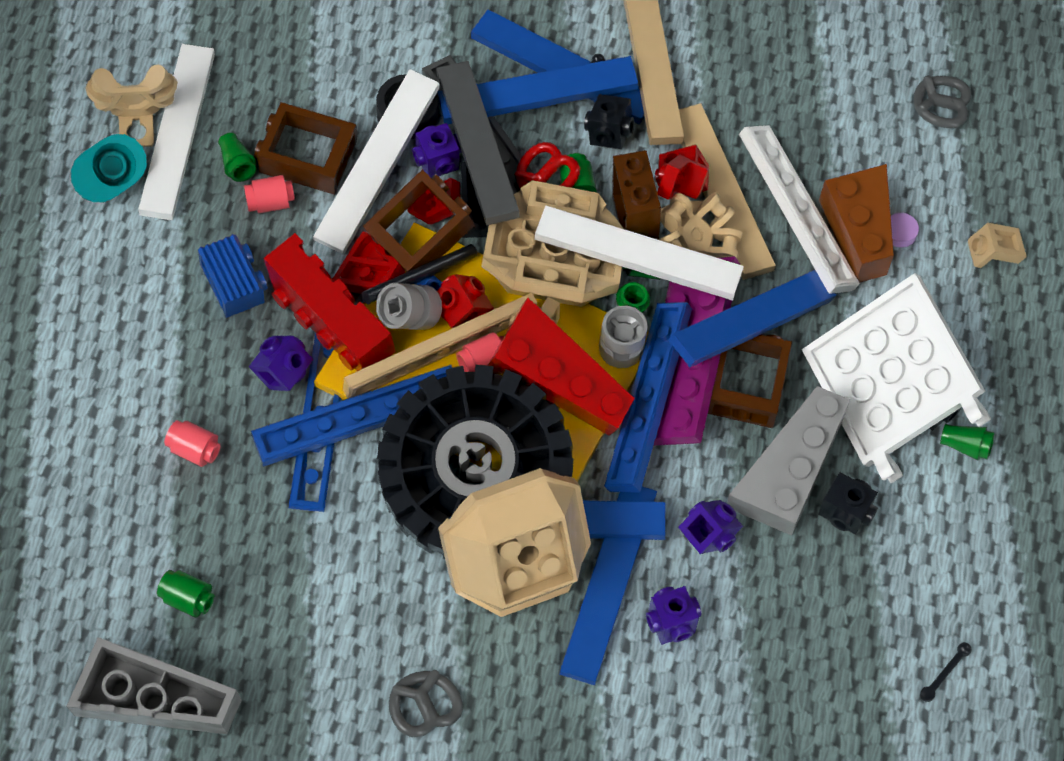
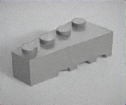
[727,386,850,536]
[66,637,242,734]

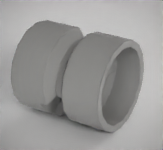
[376,283,442,330]
[599,306,648,368]

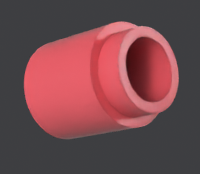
[244,175,295,214]
[456,332,504,372]
[164,420,221,467]

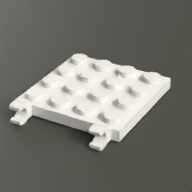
[802,273,991,483]

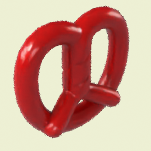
[514,142,580,188]

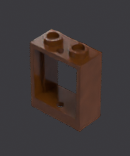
[254,102,357,195]
[612,150,661,240]
[363,169,475,272]
[708,335,792,428]

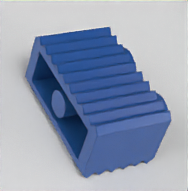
[198,234,268,318]

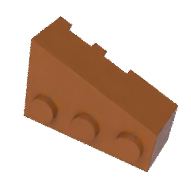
[819,164,894,283]

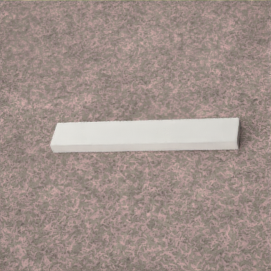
[138,44,215,220]
[313,69,440,255]
[739,125,860,294]
[534,206,744,301]

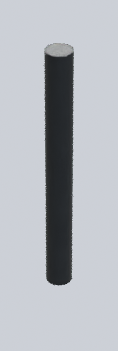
[362,244,477,304]

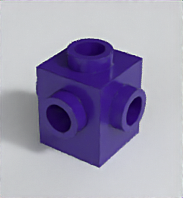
[412,123,462,178]
[249,335,314,391]
[678,500,743,554]
[646,586,702,645]

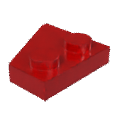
[332,231,405,294]

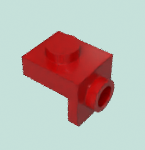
[656,155,709,200]
[407,177,460,224]

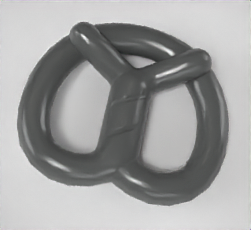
[913,76,971,128]
[389,670,463,737]

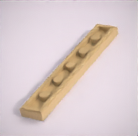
[623,0,684,145]
[679,103,776,280]
[343,293,537,399]

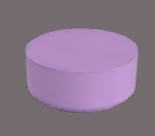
[891,213,919,247]

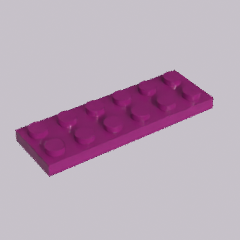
[654,256,740,446]

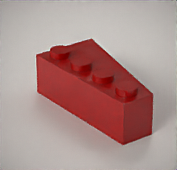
[263,233,396,371]
[488,298,635,436]

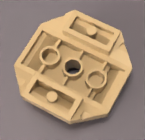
[481,180,623,307]
[438,468,591,617]

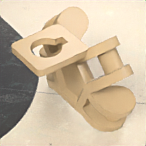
[85,64,178,147]
[659,192,743,259]

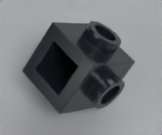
[584,94,634,149]
[818,472,878,535]

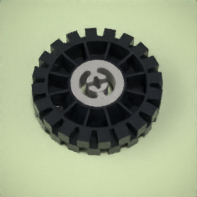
[377,365,574,559]

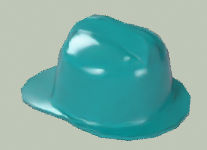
[71,134,147,203]

